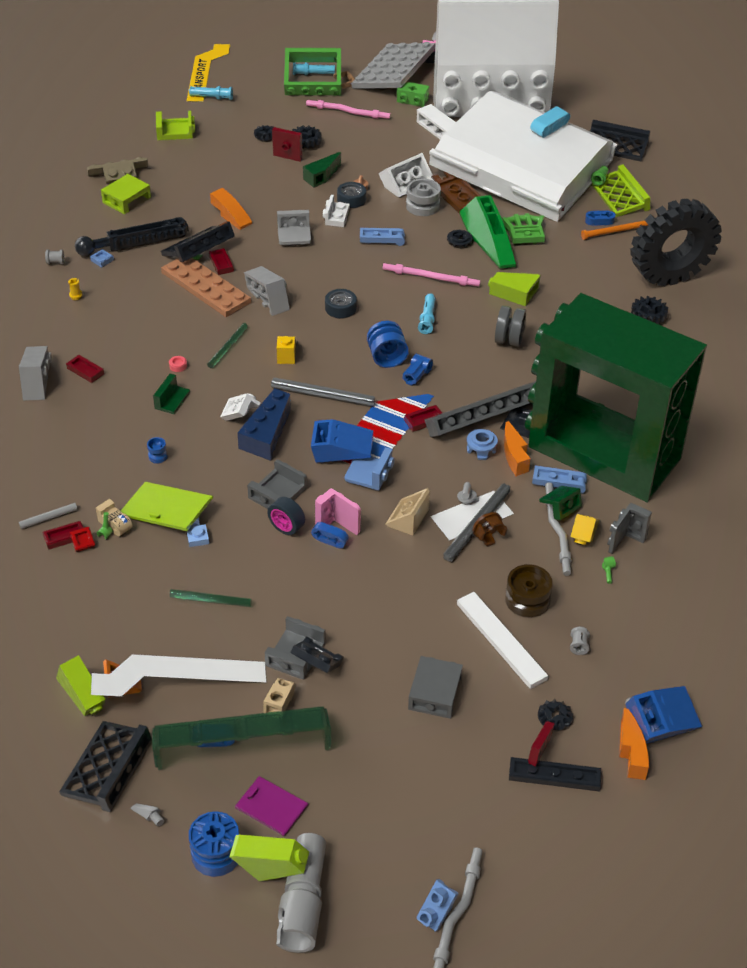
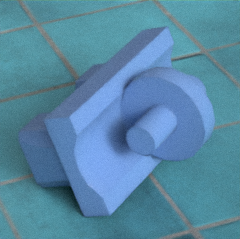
[417,879,459,932]

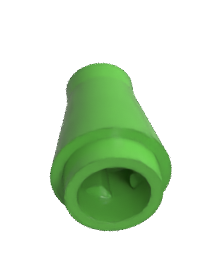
[591,166,608,186]

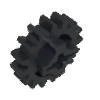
[292,125,322,149]
[631,296,669,324]

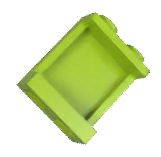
[156,111,195,140]
[101,174,151,214]

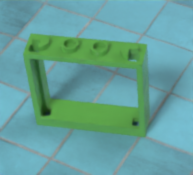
[284,48,341,95]

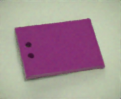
[235,776,308,836]

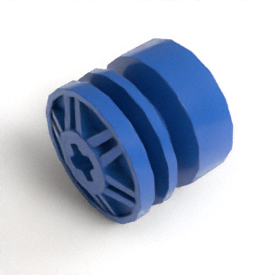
[367,320,409,368]
[189,811,239,877]

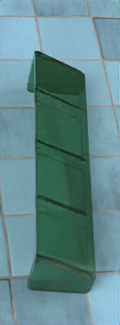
[152,706,331,770]

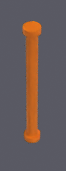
[581,220,648,240]

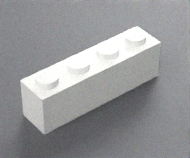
[417,104,456,140]

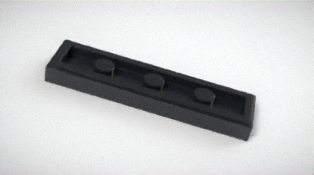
[509,757,601,792]

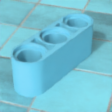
[530,106,570,138]

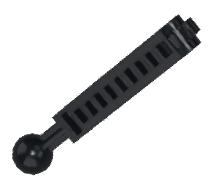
[74,217,189,256]

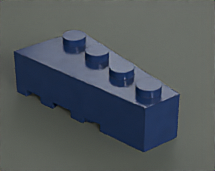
[237,388,291,461]

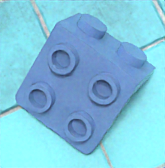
[345,447,395,490]

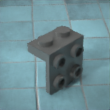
[607,502,652,554]

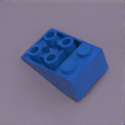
[311,419,374,463]
[625,686,702,744]

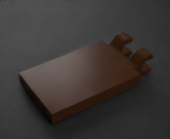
[431,171,481,213]

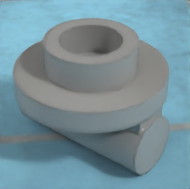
[457,482,477,504]

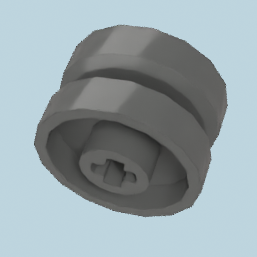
[495,305,526,347]

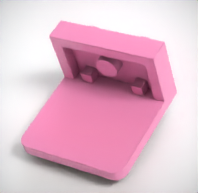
[315,488,361,535]

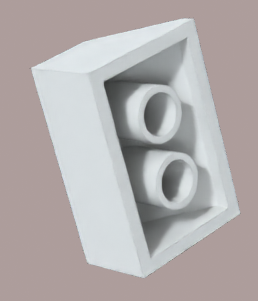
[378,153,434,197]

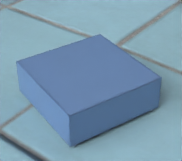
[90,249,114,267]

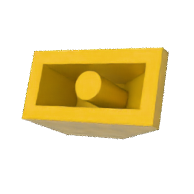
[277,336,296,364]
[571,514,600,545]

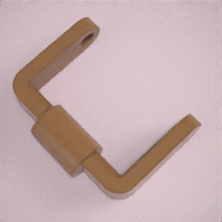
[333,71,355,88]

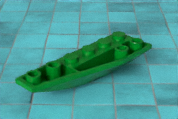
[459,195,516,268]

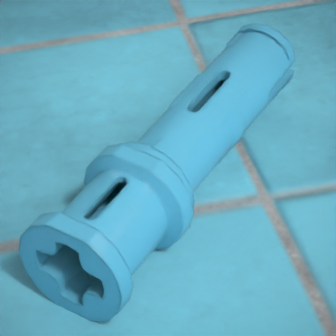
[293,62,335,75]
[189,86,233,100]
[418,294,436,334]

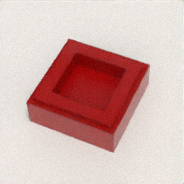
[70,526,95,552]

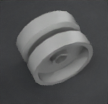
[406,179,441,216]

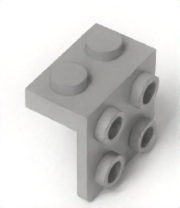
[277,210,311,245]

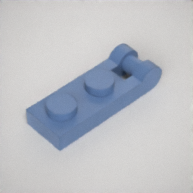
[360,228,405,246]
[532,465,587,493]

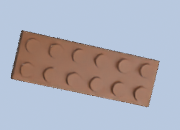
[161,258,251,317]

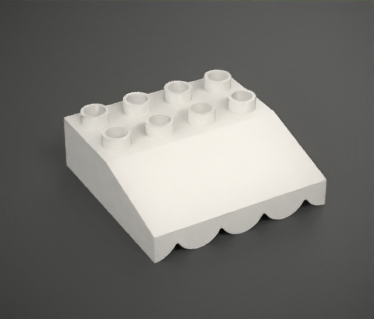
[433,0,559,117]

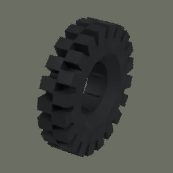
[630,199,722,286]

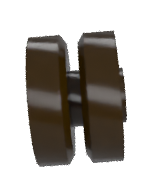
[505,564,552,617]

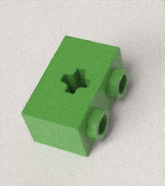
[397,82,429,107]

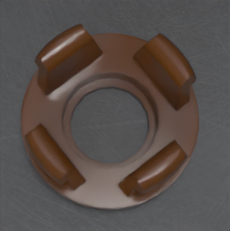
[472,512,507,546]

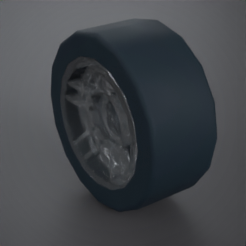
[337,182,366,208]
[325,289,357,318]

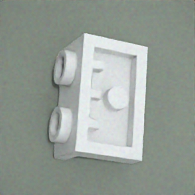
[323,195,350,227]
[220,393,261,421]

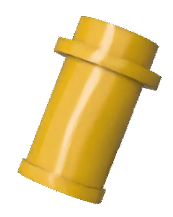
[68,278,83,300]

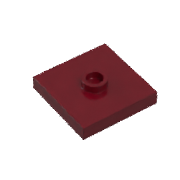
[272,127,302,162]

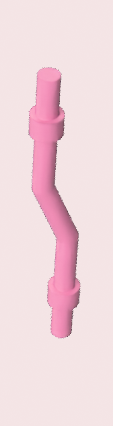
[306,100,390,119]
[383,263,480,287]

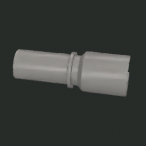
[276,833,326,953]

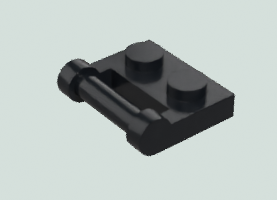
[290,636,344,673]

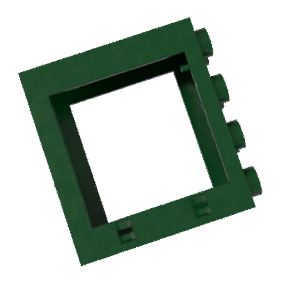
[525,293,707,502]

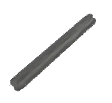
[271,378,375,407]
[443,483,510,562]

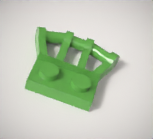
[502,213,545,244]

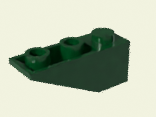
[303,152,341,188]

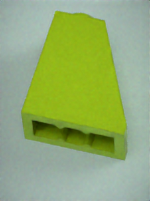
[488,272,541,306]
[56,655,106,716]
[229,835,309,881]

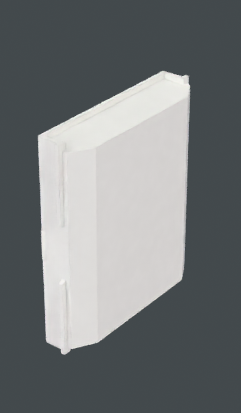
[429,91,617,222]

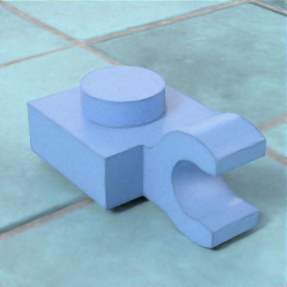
[187,517,209,547]

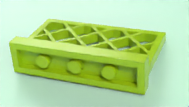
[591,164,651,217]

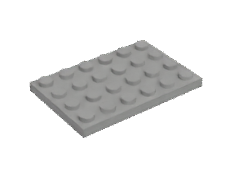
[351,42,436,89]

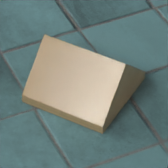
[386,488,430,535]

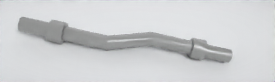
[545,483,572,576]
[433,848,482,968]

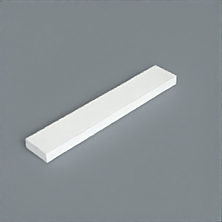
[457,592,548,689]

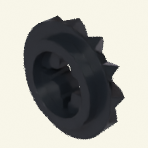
[254,125,274,141]
[447,230,473,248]
[538,699,573,730]

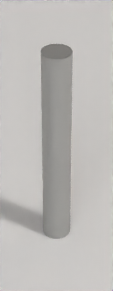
[19,503,78,529]

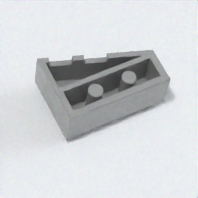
[244,266,290,316]
[19,346,52,401]

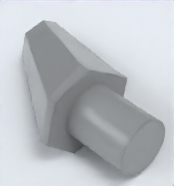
[130,803,164,827]

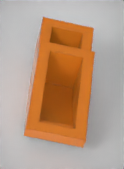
[210,188,252,230]
[504,421,531,476]
[619,708,649,780]

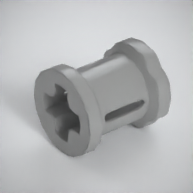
[45,249,64,264]
[570,627,590,655]

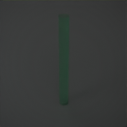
[207,323,248,368]
[170,589,252,607]

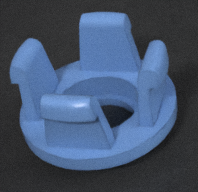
[467,429,498,460]

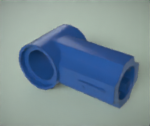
[402,353,433,386]

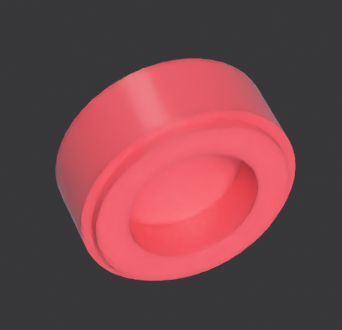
[169,356,187,372]

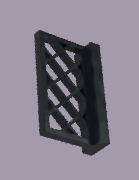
[590,120,650,162]
[160,221,235,262]
[59,721,153,812]

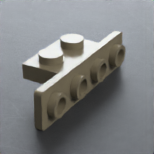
[87,157,148,184]

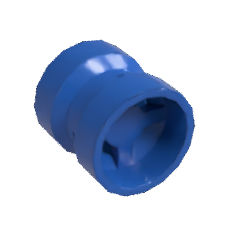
[147,437,167,464]

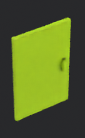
[121,482,213,531]

